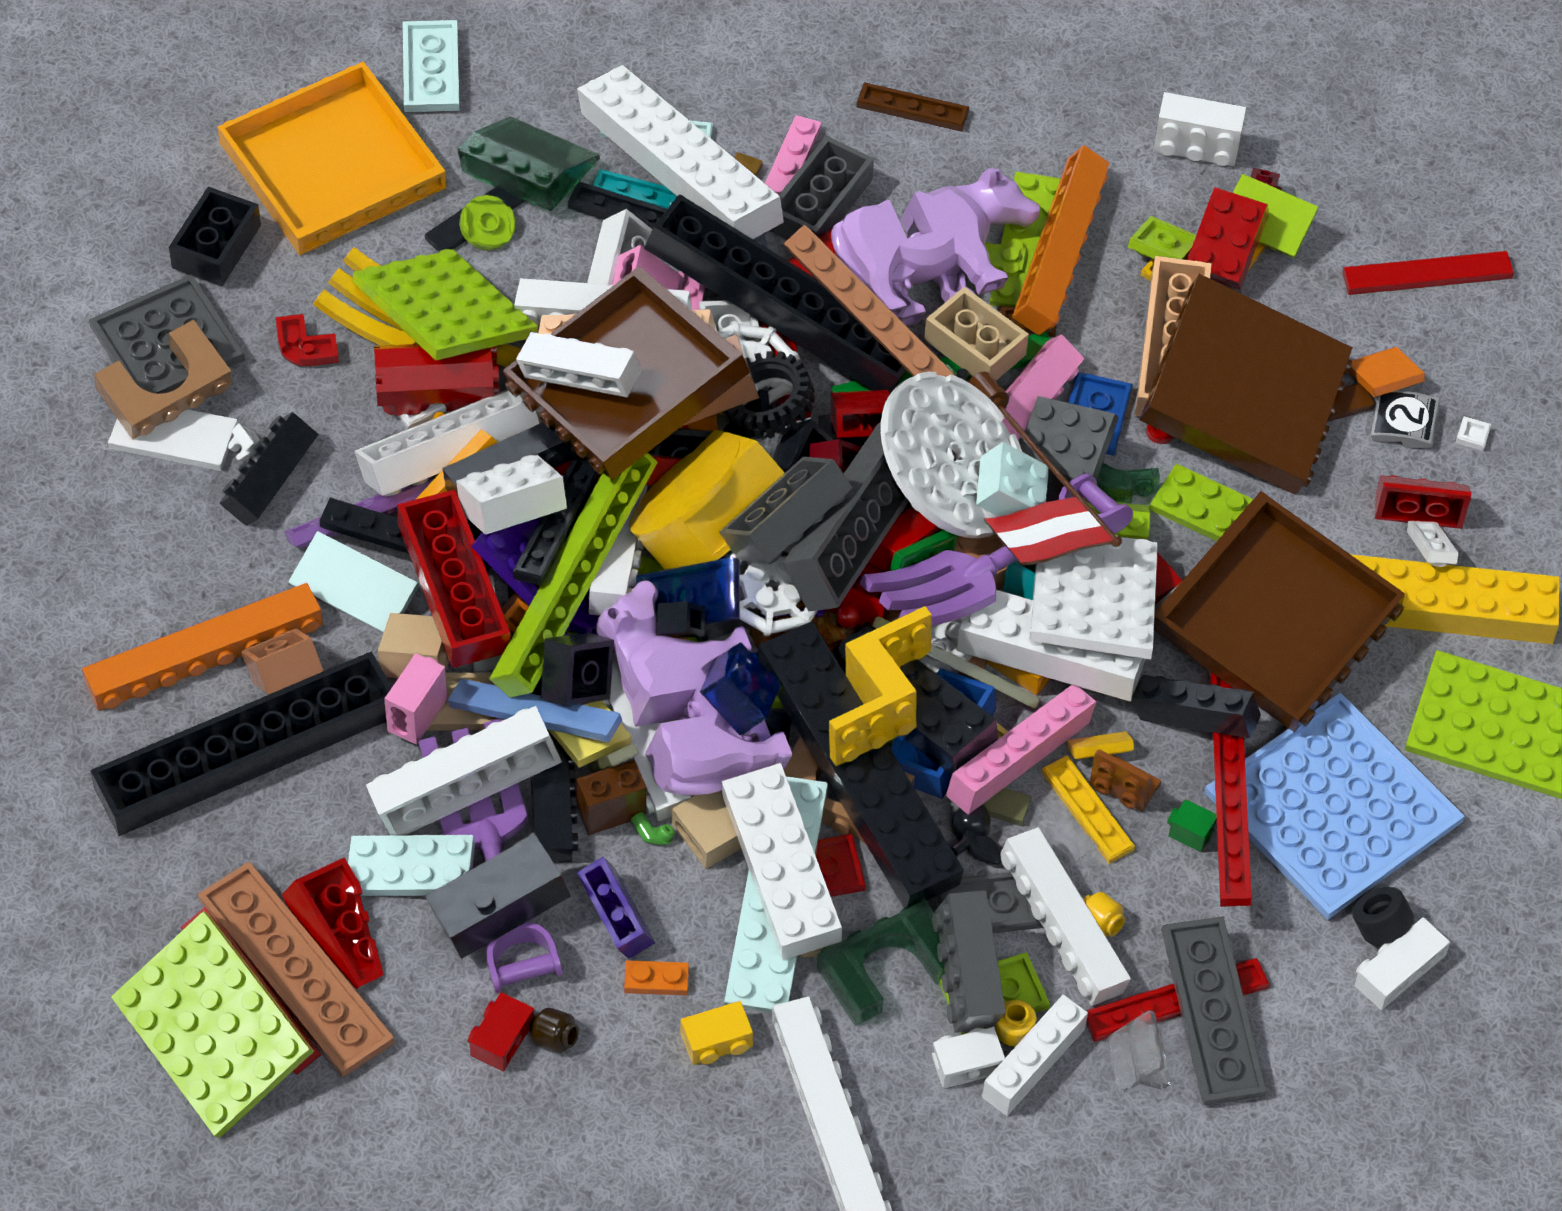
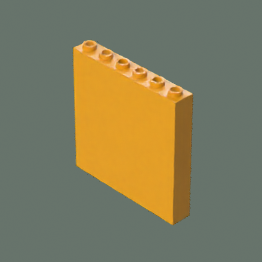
[217,61,447,256]

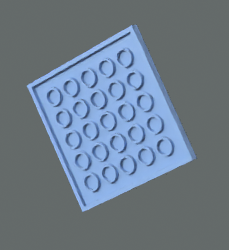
[1204,693,1465,920]

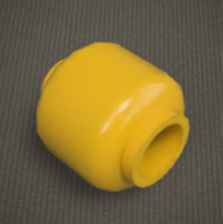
[1083,892,1125,937]
[994,999,1037,1047]

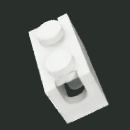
[931,1027,1005,1089]

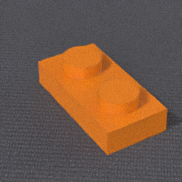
[624,960,689,996]

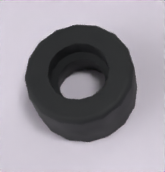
[1352,887,1414,945]

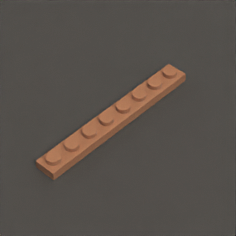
[784,225,955,377]

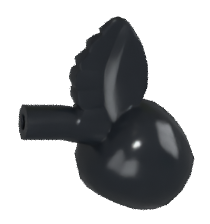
[950,804,1001,865]

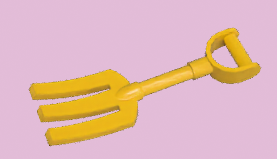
[313,247,521,367]

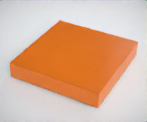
[1348,347,1425,397]

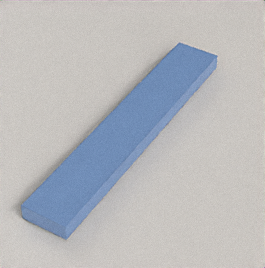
[447,678,622,743]

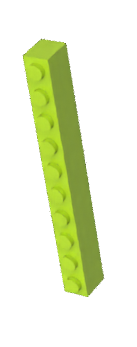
[489,453,658,698]

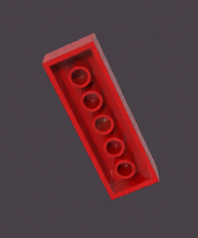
[397,489,510,668]

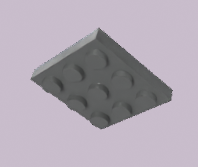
[1020,396,1119,480]

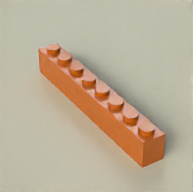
[1012,145,1110,335]
[82,583,323,711]

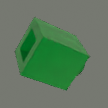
[1167,799,1217,852]

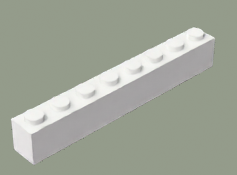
[772,996,892,1211]

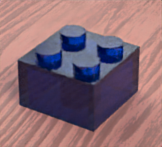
[700,642,781,735]

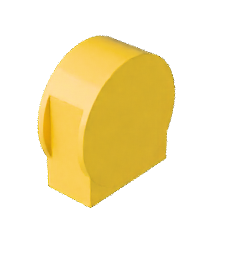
[629,429,784,577]

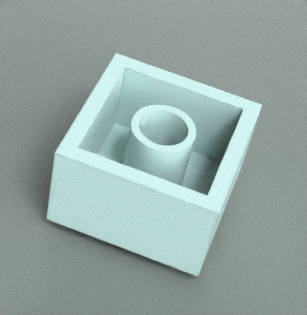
[976,442,1049,517]

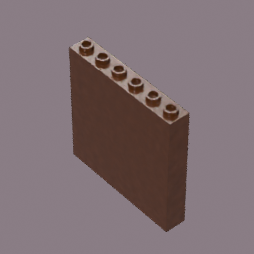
[503,266,750,480]
[1139,273,1353,495]
[1154,491,1405,733]

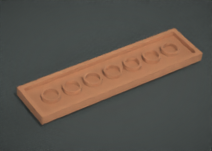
[197,861,395,1078]

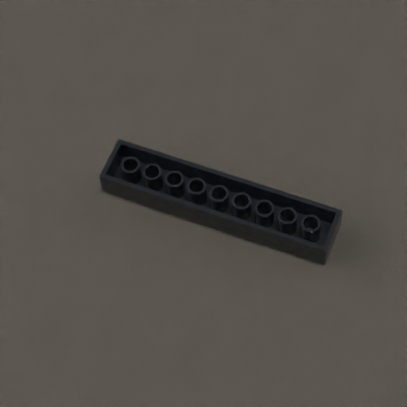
[644,194,908,394]
[756,621,964,911]
[90,651,392,836]

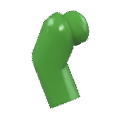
[631,812,675,846]

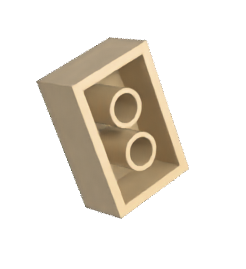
[924,287,1029,380]

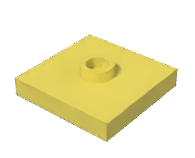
[548,701,632,768]

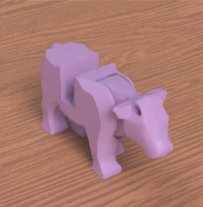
[831,167,1040,326]
[597,581,792,796]

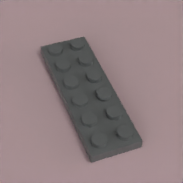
[1161,916,1267,1105]

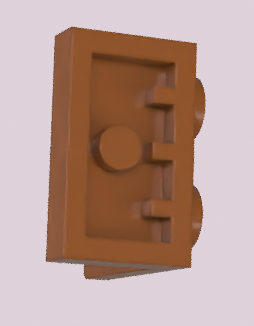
[1089,749,1161,812]

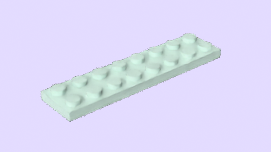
[724,776,828,1013]

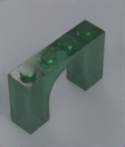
[817,900,945,1026]

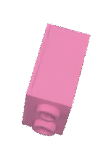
[613,245,680,290]
[384,653,447,745]

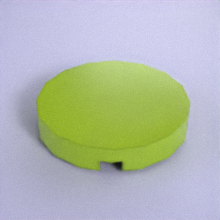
[459,195,516,251]

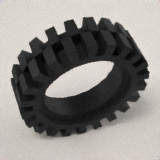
[725,351,815,439]

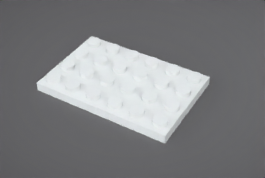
[1030,535,1157,659]

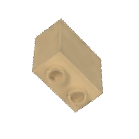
[378,613,449,678]
[672,790,742,869]

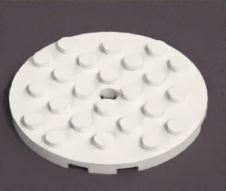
[881,372,1022,538]

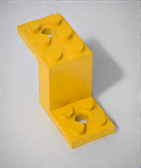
[829,606,932,766]

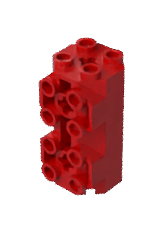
[374,344,499,416]

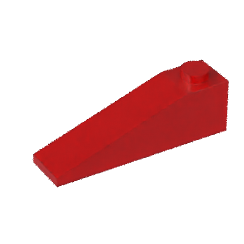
[282,857,384,989]

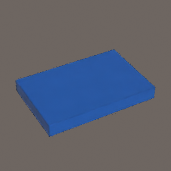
[1069,372,1133,456]

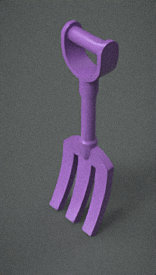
[859,473,1133,626]
[419,719,563,993]

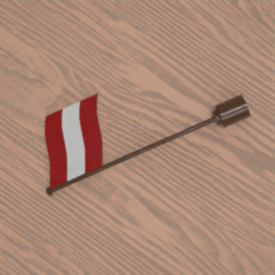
[968,371,1122,565]

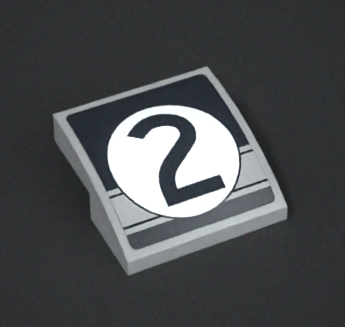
[1371,390,1440,448]

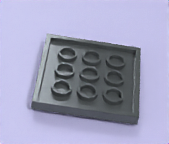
[89,274,245,394]

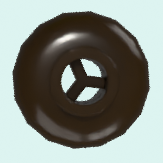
[529,1008,579,1053]

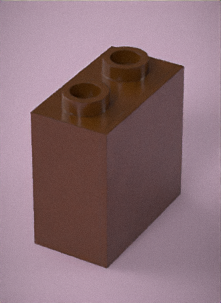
[576,760,647,835]

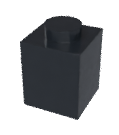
[656,601,706,638]

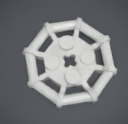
[717,321,800,406]
[717,544,818,637]

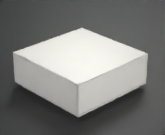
[1455,416,1491,451]

